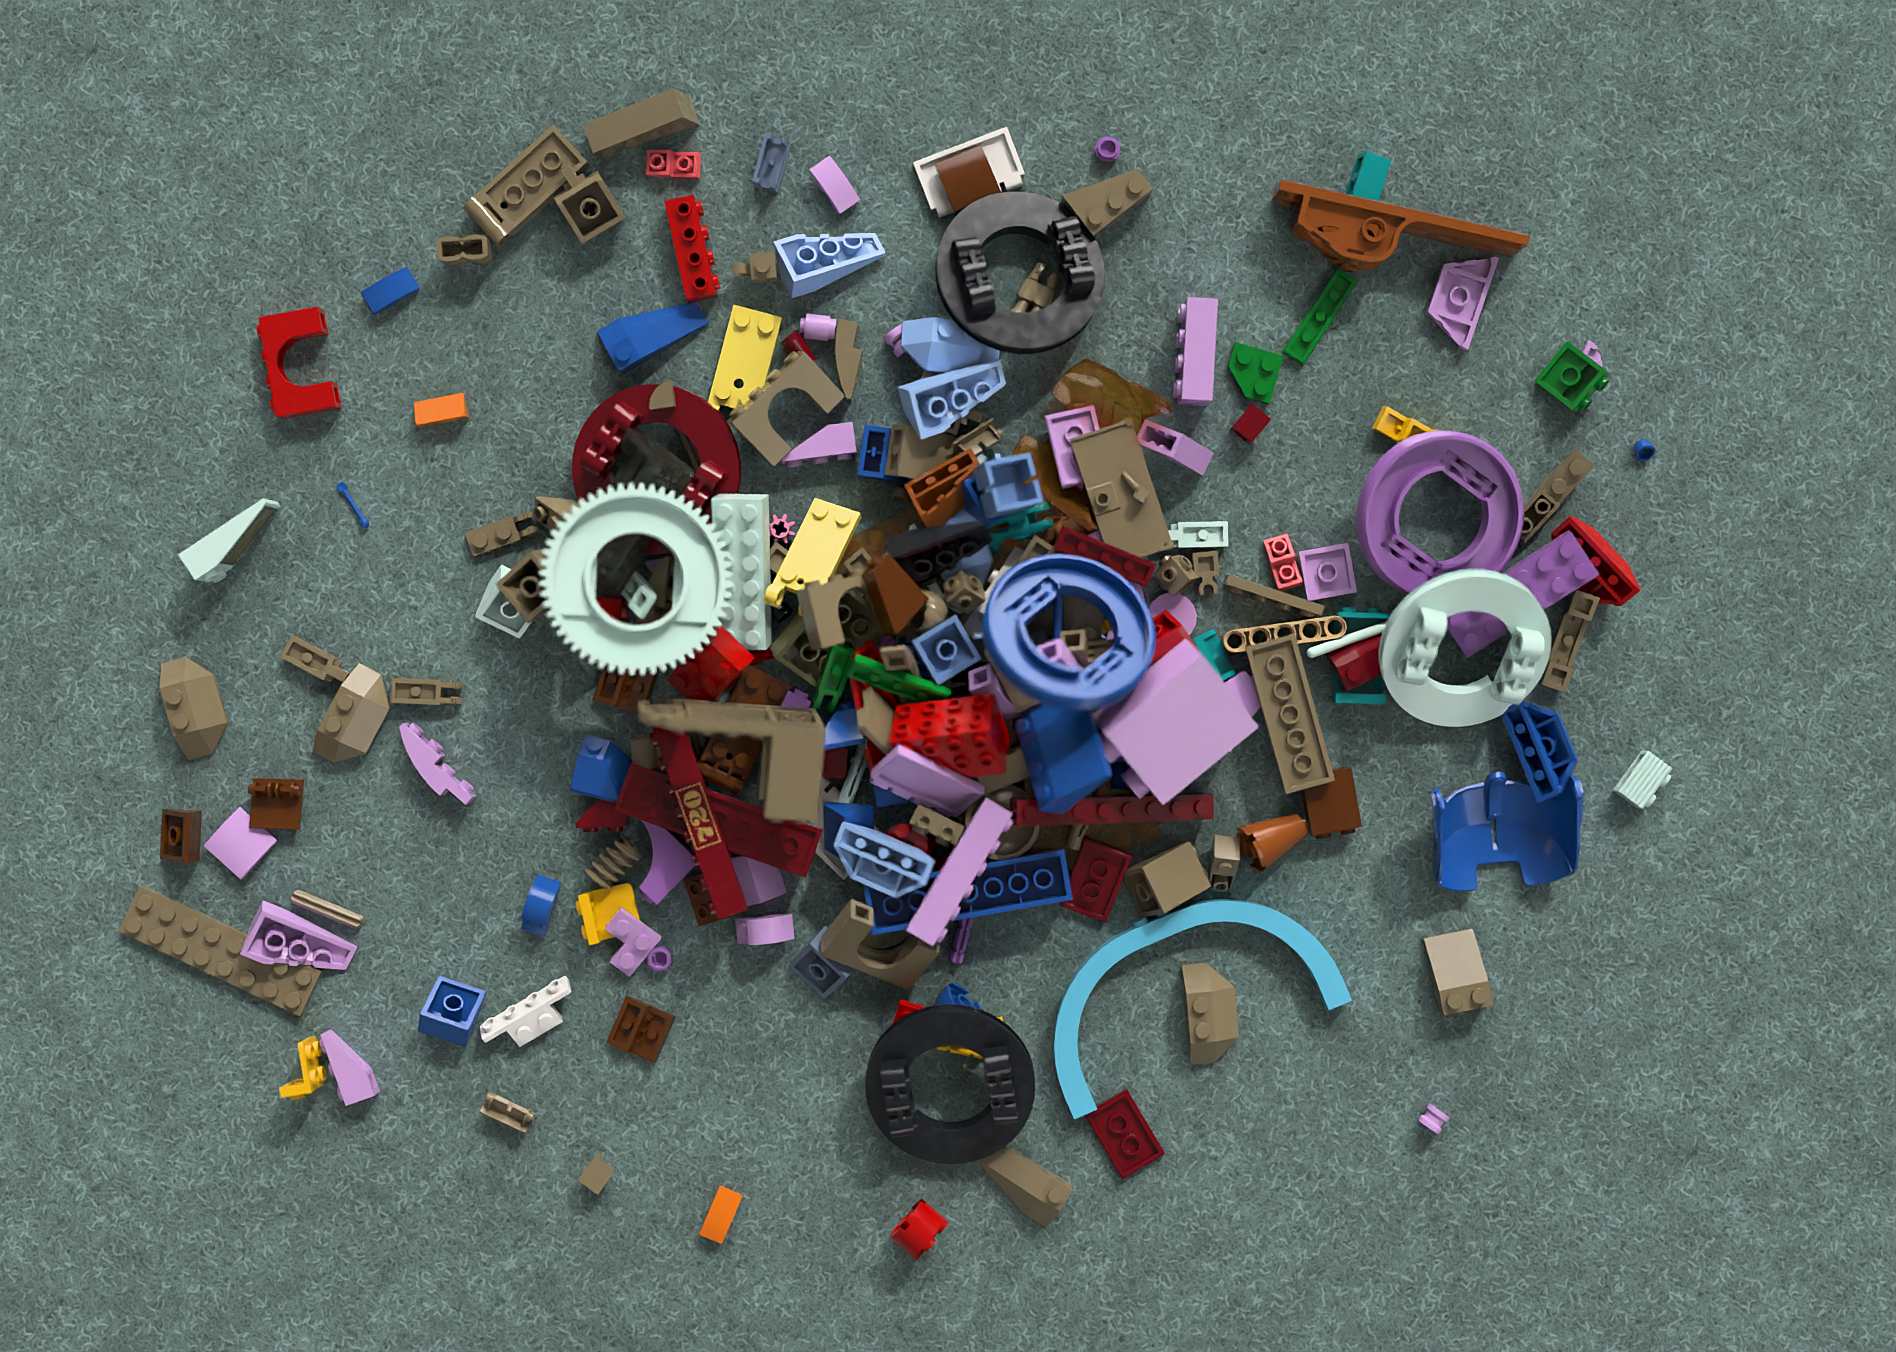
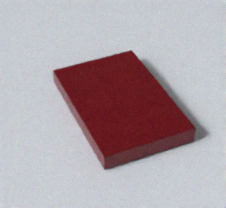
[1059,836,1132,923]
[1084,1088,1165,1179]

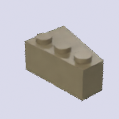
[1061,169,1153,238]

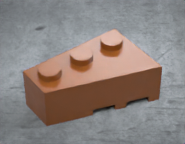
[904,448,980,528]

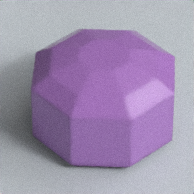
[647,946,672,971]

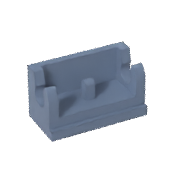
[752,133,791,193]

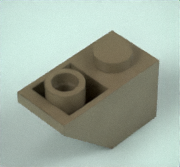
[533,496,580,531]
[1206,835,1240,893]

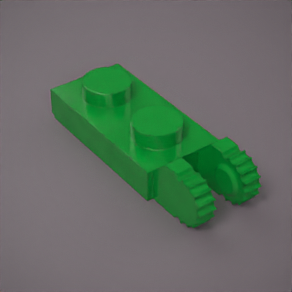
[811,644,856,713]

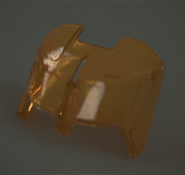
[1012,358,1173,531]

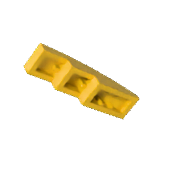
[1372,406,1436,443]

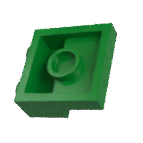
[1534,341,1609,414]

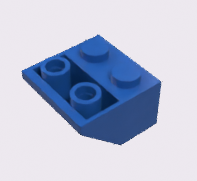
[857,425,909,484]

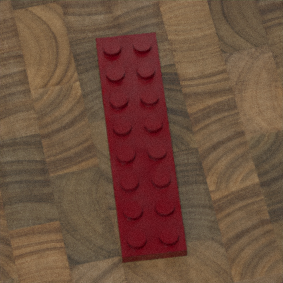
[614,763,823,878]

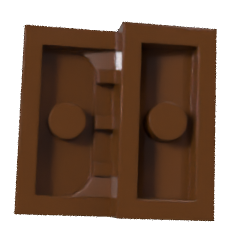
[934,145,1001,214]
[593,664,660,714]
[607,996,676,1063]

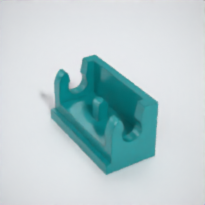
[1345,151,1392,201]
[1192,628,1236,680]

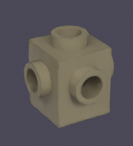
[1154,555,1199,596]
[943,570,986,615]

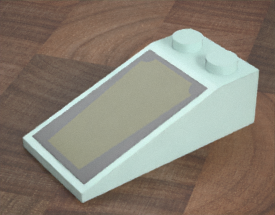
[178,498,280,583]

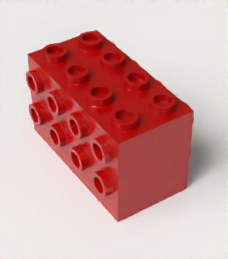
[889,693,1010,778]

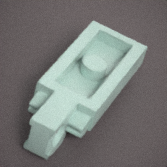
[1168,521,1228,548]

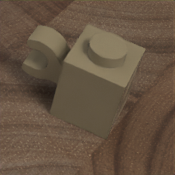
[733,252,779,284]

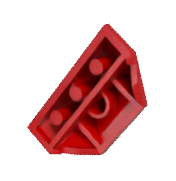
[1551,515,1641,607]

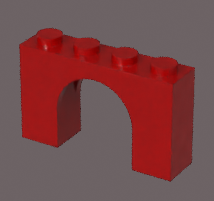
[256,307,342,419]

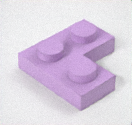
[605,907,661,977]

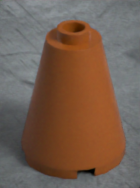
[1236,814,1309,873]

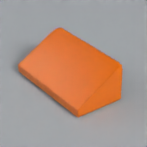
[414,393,469,427]

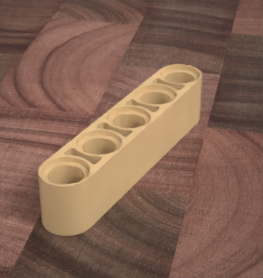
[1222,616,1347,653]

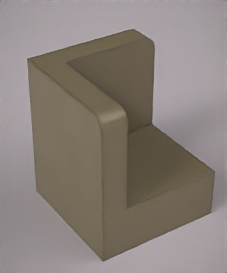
[577,1151,615,1195]

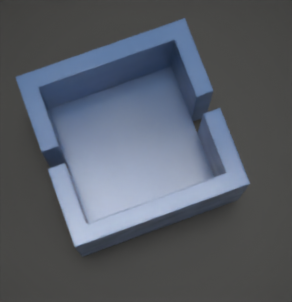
[973,453,1043,519]

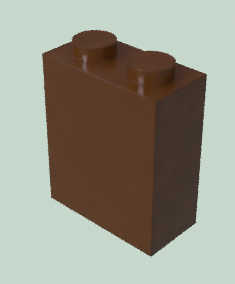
[1301,766,1362,839]

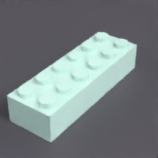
[712,494,772,650]

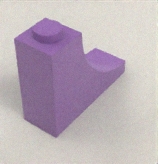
[639,820,695,905]

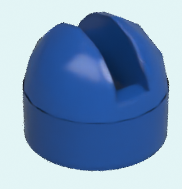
[1633,439,1656,462]

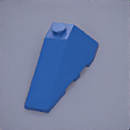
[597,301,709,375]

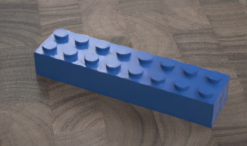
[863,847,1073,935]

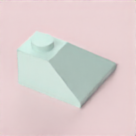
[475,565,531,639]

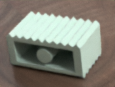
[1613,750,1672,809]

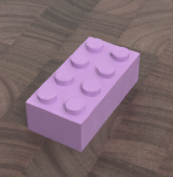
[1173,297,1218,406]

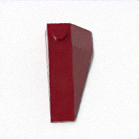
[1325,633,1382,691]

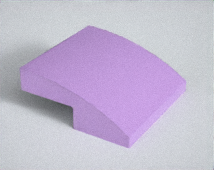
[204,807,277,880]

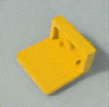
[576,883,640,945]
[279,1036,327,1100]

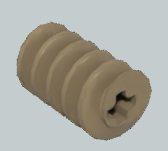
[585,834,641,889]

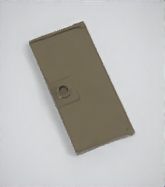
[1069,418,1174,557]

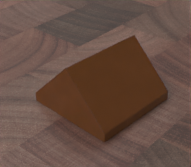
[160,809,202,863]

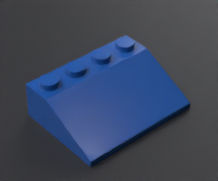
[1014,703,1112,814]

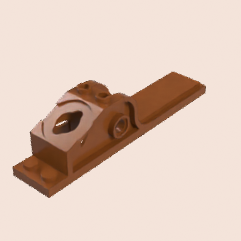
[1272,180,1530,273]

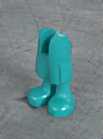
[987,501,1054,553]

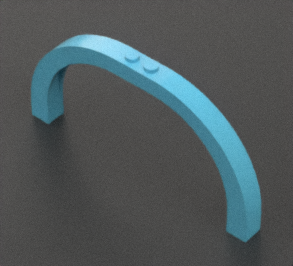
[1053,899,1352,1119]

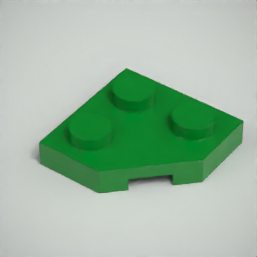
[1228,342,1283,405]

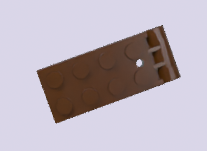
[697,665,792,795]

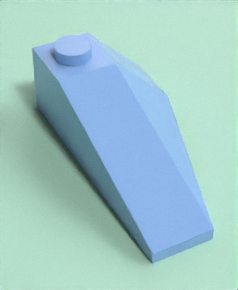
[898,359,1006,439]

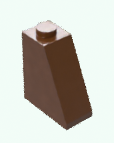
[862,554,929,636]

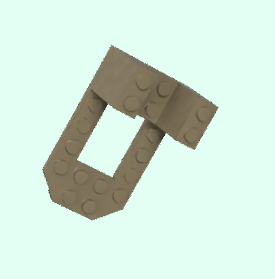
[638,697,826,824]

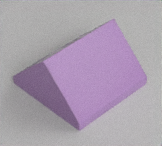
[731,855,787,906]

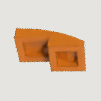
[699,1186,743,1245]

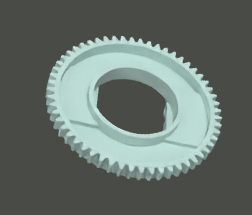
[539,483,733,676]

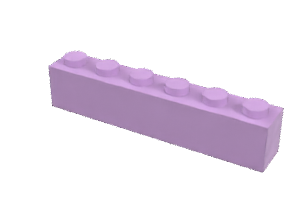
[906,797,1013,946]

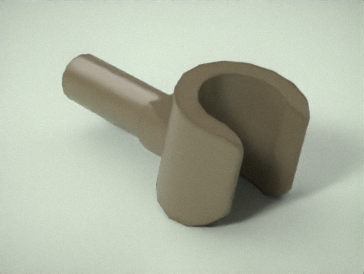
[1121,471,1149,505]

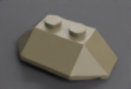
[160,657,228,760]
[312,663,390,763]
[1181,963,1239,1065]

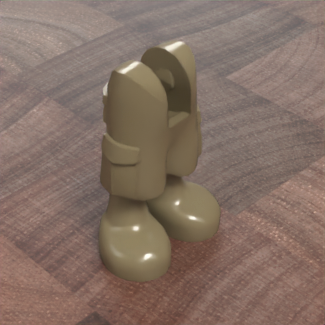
[1010,262,1061,313]

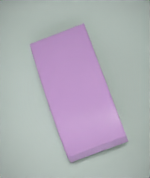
[809,156,860,214]

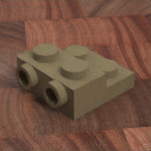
[909,804,965,847]

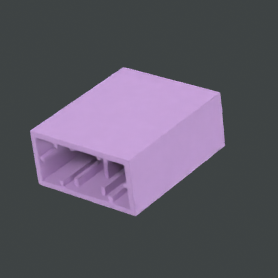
[1093,638,1258,805]

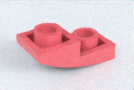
[646,150,701,179]
[1263,534,1303,591]

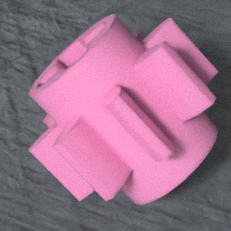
[769,514,796,544]

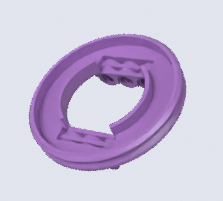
[1356,430,1524,595]

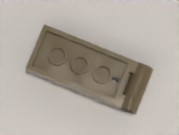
[463,125,590,247]

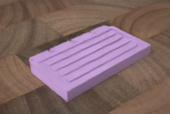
[870,745,985,818]

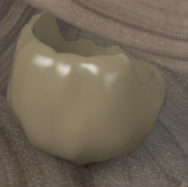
[910,590,948,635]

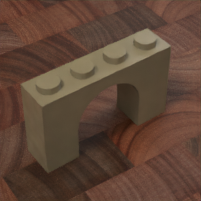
[728,351,845,467]
[796,569,911,650]
[821,899,940,990]

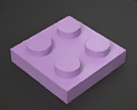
[1297,543,1357,601]

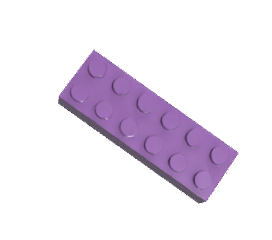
[1446,530,1600,658]

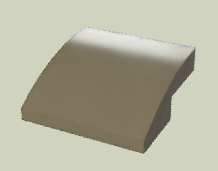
[856,685,895,756]

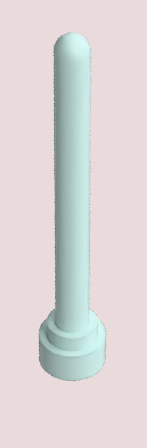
[1307,620,1388,658]

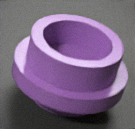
[1095,137,1120,162]

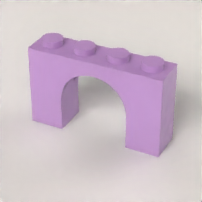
[969,638,1085,722]

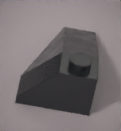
[886,520,993,588]

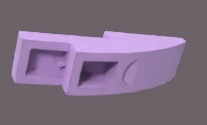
[399,723,477,805]

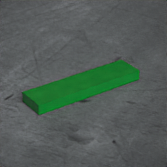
[1282,268,1358,366]
[847,654,951,703]

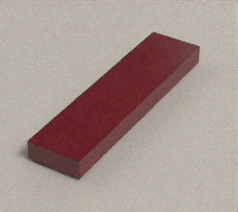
[1052,525,1157,588]

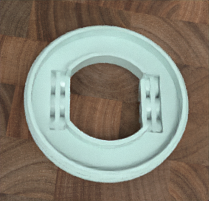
[1379,569,1551,727]

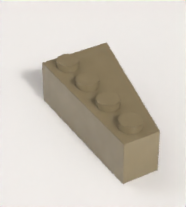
[583,88,699,158]

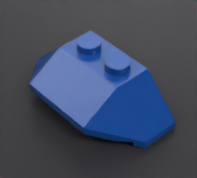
[1502,701,1578,804]

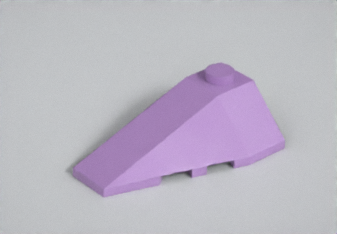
[240,901,357,970]

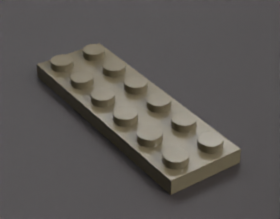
[1245,634,1335,794]

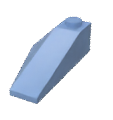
[773,233,886,299]

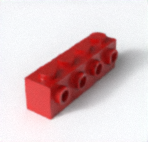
[664,194,721,303]

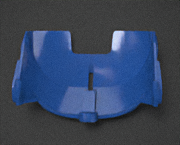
[1431,772,1583,891]

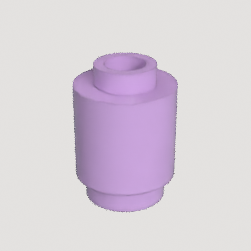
[800,313,836,341]

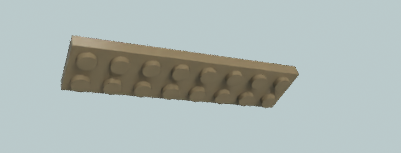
[118,885,324,1016]

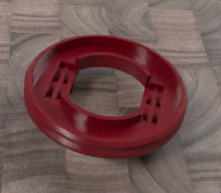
[572,384,741,554]

